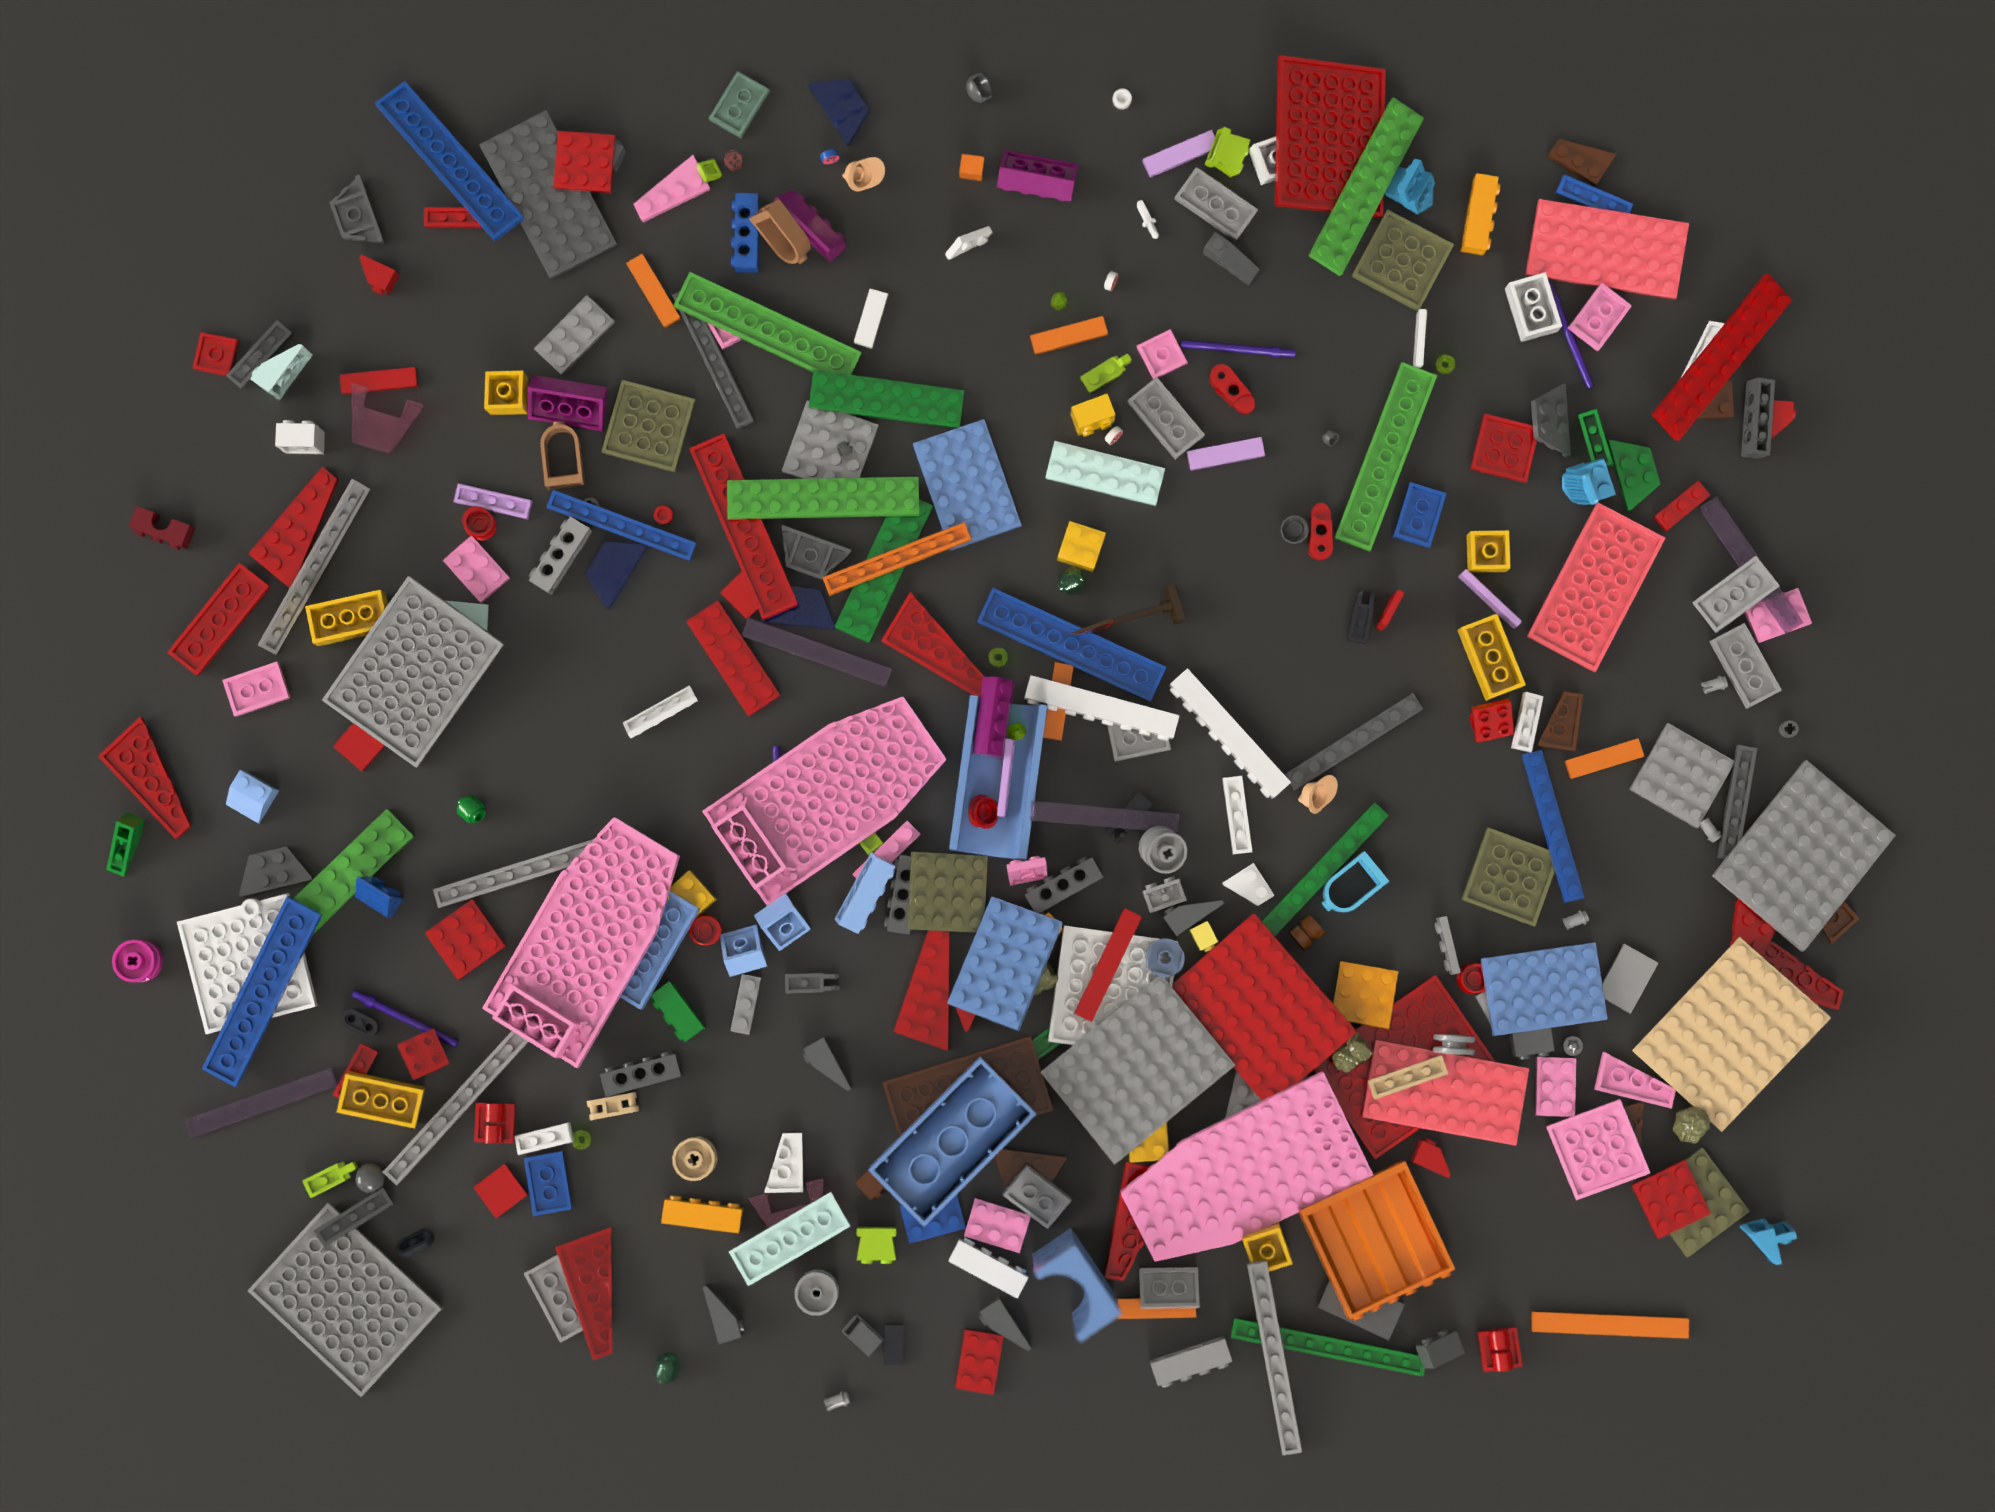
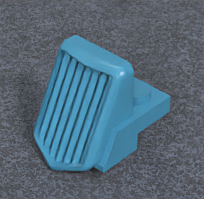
[1385,159,1435,214]
[1562,458,1616,505]
[1740,1218,1797,1265]

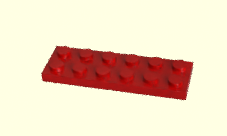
[167,563,271,676]
[686,601,781,717]

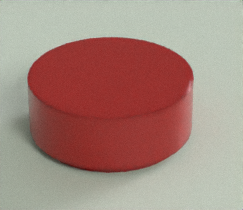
[654,505,674,525]

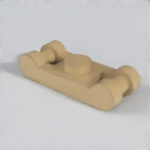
[587,1092,639,1120]

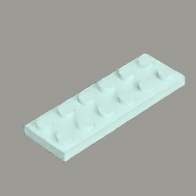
[1045,441,1165,506]
[729,1192,851,1286]

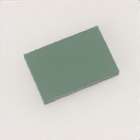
[709,71,770,139]

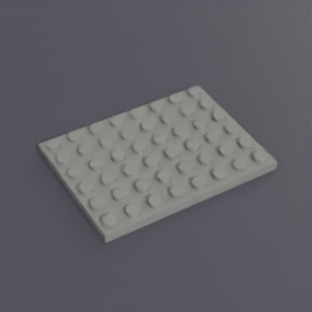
[322,576,505,768]
[1712,760,1896,952]
[1040,976,1235,1165]
[248,1202,443,1397]

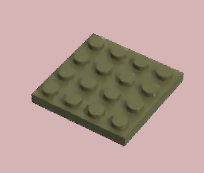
[1351,210,1454,311]
[601,380,696,473]
[1461,828,1555,927]
[907,852,988,933]
[1669,1147,1750,1258]

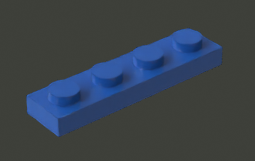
[1555,175,1633,213]

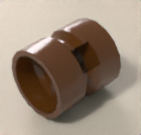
[1288,915,1325,951]

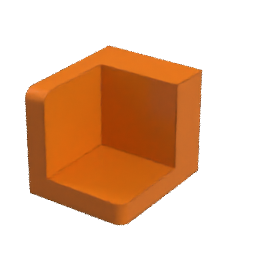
[959,154,984,181]

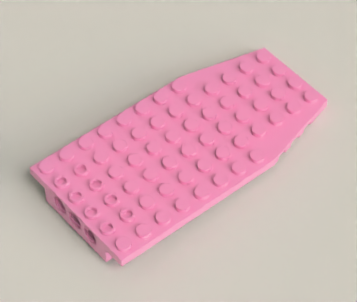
[702,697,947,906]
[482,817,680,1068]
[1120,1071,1373,1261]

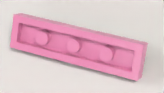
[852,821,921,879]

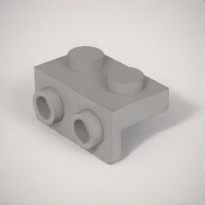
[1142,876,1187,913]

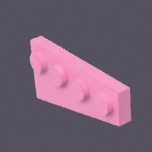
[634,155,710,222]
[1594,1052,1676,1108]

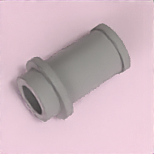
[1701,676,1728,694]
[1699,817,1722,843]
[1563,910,1589,930]
[824,1391,851,1411]

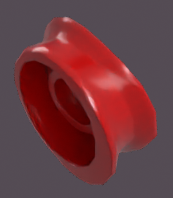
[462,506,496,541]
[968,794,998,829]
[689,915,722,946]
[1456,963,1485,994]

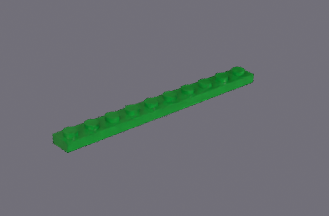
[1262,802,1389,936]
[1230,1317,1425,1376]

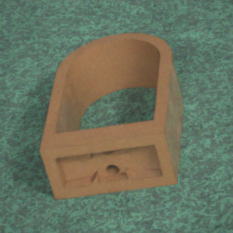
[749,199,810,264]
[540,421,586,490]

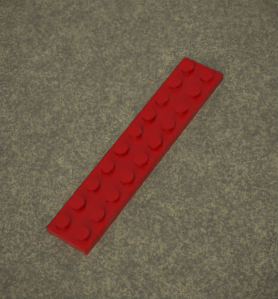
[1651,274,1792,441]
[689,433,798,620]

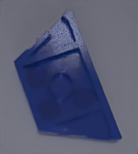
[808,79,869,146]
[585,542,647,609]
[761,586,835,630]

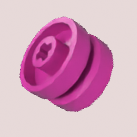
[112,940,163,982]

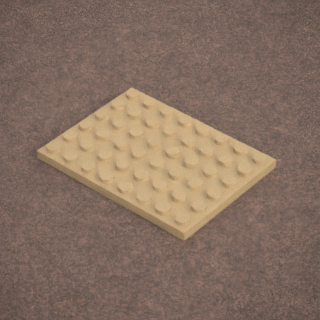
[1632,937,1831,1132]

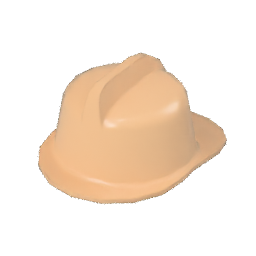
[842,157,885,192]
[1298,775,1338,814]

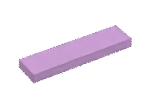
[1143,130,1215,178]
[1187,437,1265,471]
[453,483,533,519]
[1458,569,1521,629]
[997,739,1015,818]

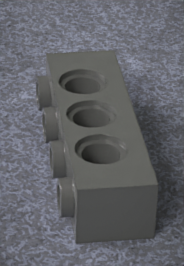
[1741,378,1775,459]
[884,855,911,935]
[1025,856,1103,913]
[600,1051,683,1097]

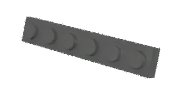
[1717,745,1758,860]

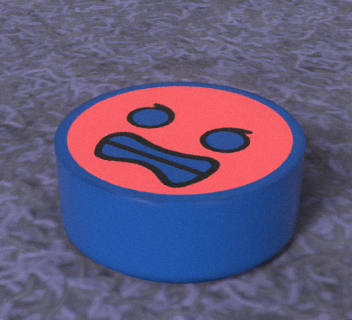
[820,149,840,165]

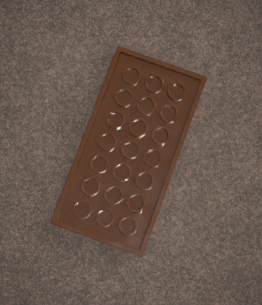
[882,1036,1053,1136]

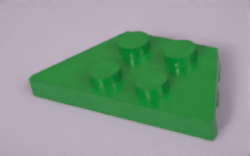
[1608,440,1660,512]

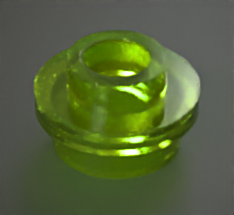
[1051,292,1067,311]
[1436,355,1455,374]
[989,648,1008,667]
[1008,722,1027,740]
[572,1130,591,1150]

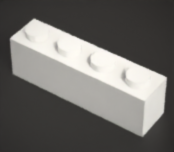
[948,1238,1028,1298]

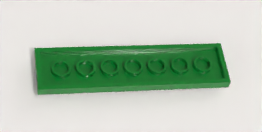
[809,370,964,429]
[835,499,933,644]

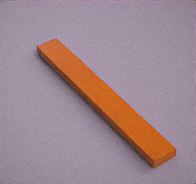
[822,522,972,596]
[1531,1311,1689,1339]

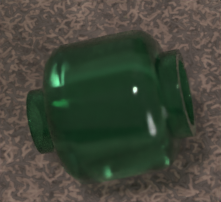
[1057,567,1086,595]
[653,1353,681,1384]

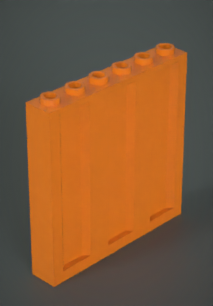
[1298,1160,1455,1321]

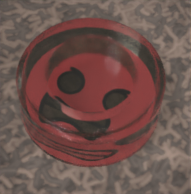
[724,150,743,171]

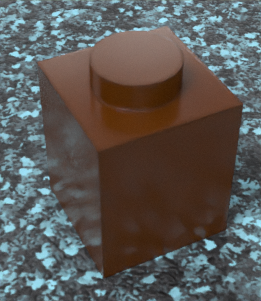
[855,1169,885,1200]

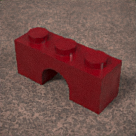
[128,506,196,550]

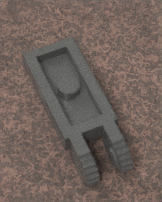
[785,973,840,994]

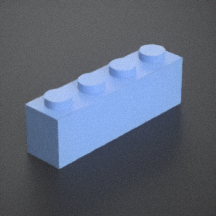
[835,852,895,934]

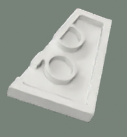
[764,1133,804,1193]

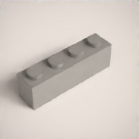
[1149,1336,1232,1387]

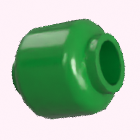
[457,795,486,823]

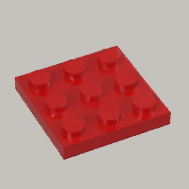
[554,131,616,193]
[1470,414,1537,483]
[425,899,506,980]
[1631,1160,1711,1239]

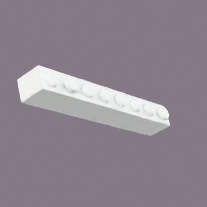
[1169,668,1291,799]
[1024,675,1180,741]

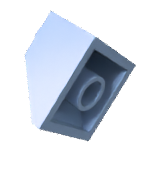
[226,770,279,824]
[754,893,811,951]
[720,924,767,977]

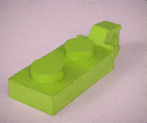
[1080,353,1132,394]
[303,1161,359,1198]

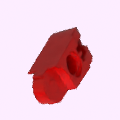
[1209,364,1255,415]
[1308,503,1333,561]

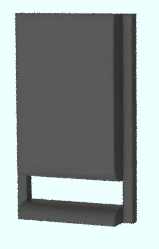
[842,1314,885,1357]

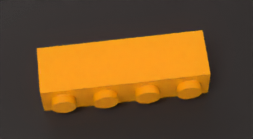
[1461,173,1500,255]
[661,1195,744,1233]

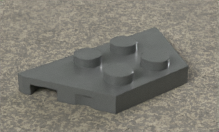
[330,174,385,244]
[1531,384,1571,457]
[782,525,852,580]
[239,846,314,897]

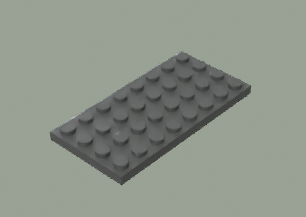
[479,110,617,279]

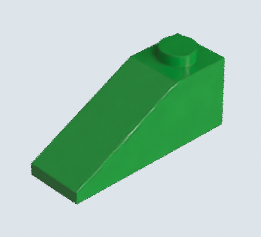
[106,812,145,877]

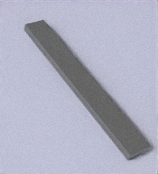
[672,291,754,430]

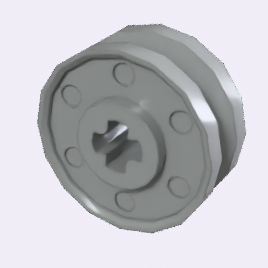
[1433,1034,1475,1055]

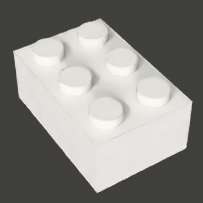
[1505,272,1562,342]

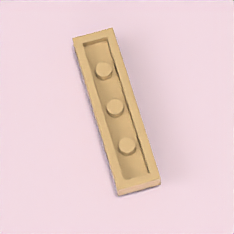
[1367,1055,1448,1099]

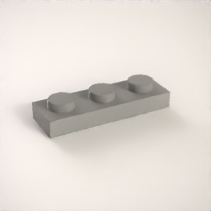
[1435,916,1461,975]
[730,974,761,1035]

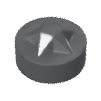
[1562,1036,1583,1056]

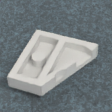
[945,226,992,260]
[1222,863,1274,906]

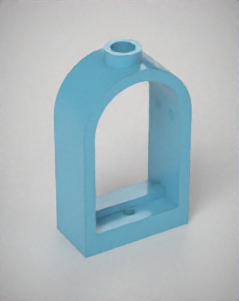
[1321,851,1389,912]

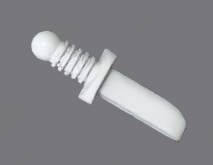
[1137,200,1159,239]

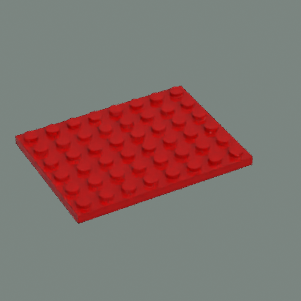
[1275,55,1386,218]
[1172,913,1357,1100]
[1313,975,1495,1159]

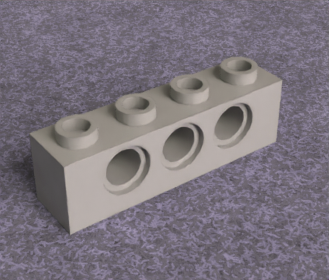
[529,516,593,595]

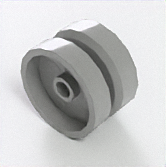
[1139,826,1187,874]
[795,1269,839,1315]

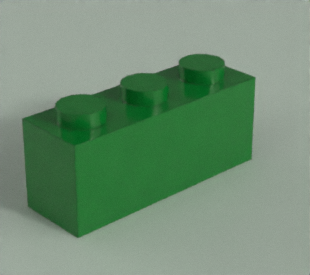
[1578,409,1615,467]
[651,981,706,1042]

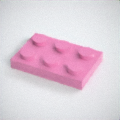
[1568,283,1632,351]
[443,536,510,603]
[1744,588,1812,644]
[222,662,291,717]
[1007,856,1048,886]
[1535,1057,1576,1117]
[964,1198,1031,1253]

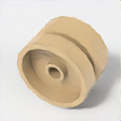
[672,1136,718,1181]

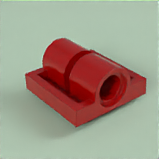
[1469,698,1514,743]
[397,1028,450,1080]
[474,1102,516,1144]
[1477,1326,1523,1372]

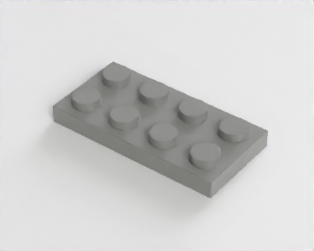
[1174,167,1258,242]
[534,295,615,376]
[1127,377,1205,460]
[1692,556,1780,633]
[1709,623,1782,709]
[524,1255,583,1343]

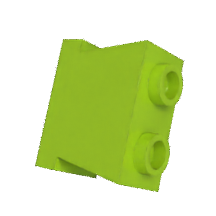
[1205,127,1251,178]
[857,1227,897,1264]

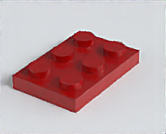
[955,1328,1004,1395]

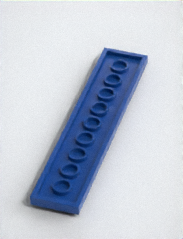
[375,81,524,242]
[977,588,1166,702]
[202,896,323,1087]

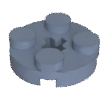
[1145,938,1185,977]

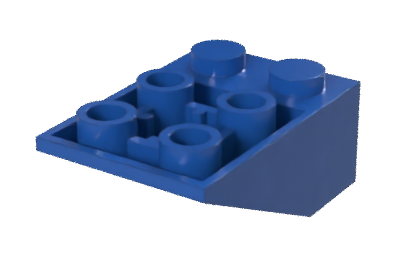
[355,875,405,918]

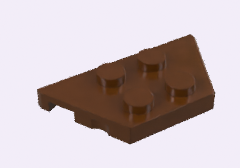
[994,1149,1067,1189]

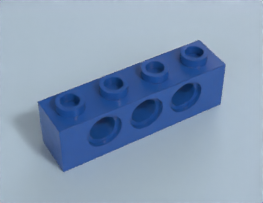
[731,193,760,273]

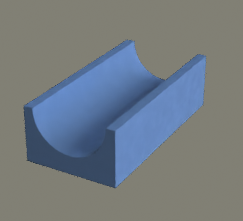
[949,695,1047,861]
[868,1055,1036,1227]
[1032,1228,1121,1342]

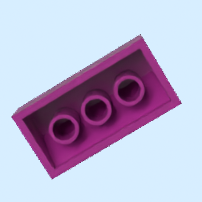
[997,150,1079,201]
[774,190,846,263]
[528,375,608,431]
[972,677,1015,760]

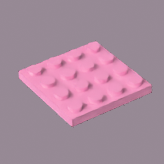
[1546,1099,1650,1200]

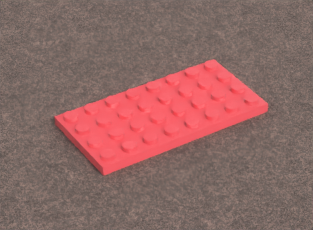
[1525,199,1689,299]
[1526,503,1665,672]
[1361,1040,1529,1146]

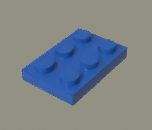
[1393,482,1447,548]
[524,1151,573,1216]
[900,1194,966,1244]

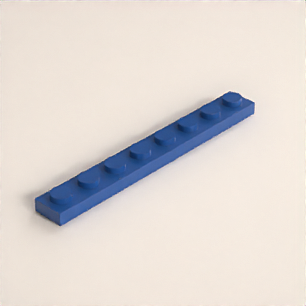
[546,490,697,561]
[1522,750,1585,903]

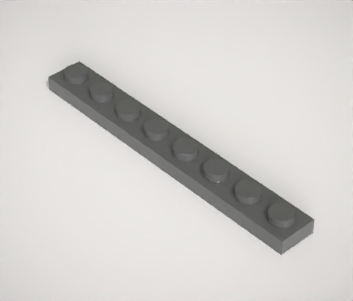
[1284,693,1423,791]

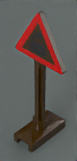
[1072,583,1186,636]

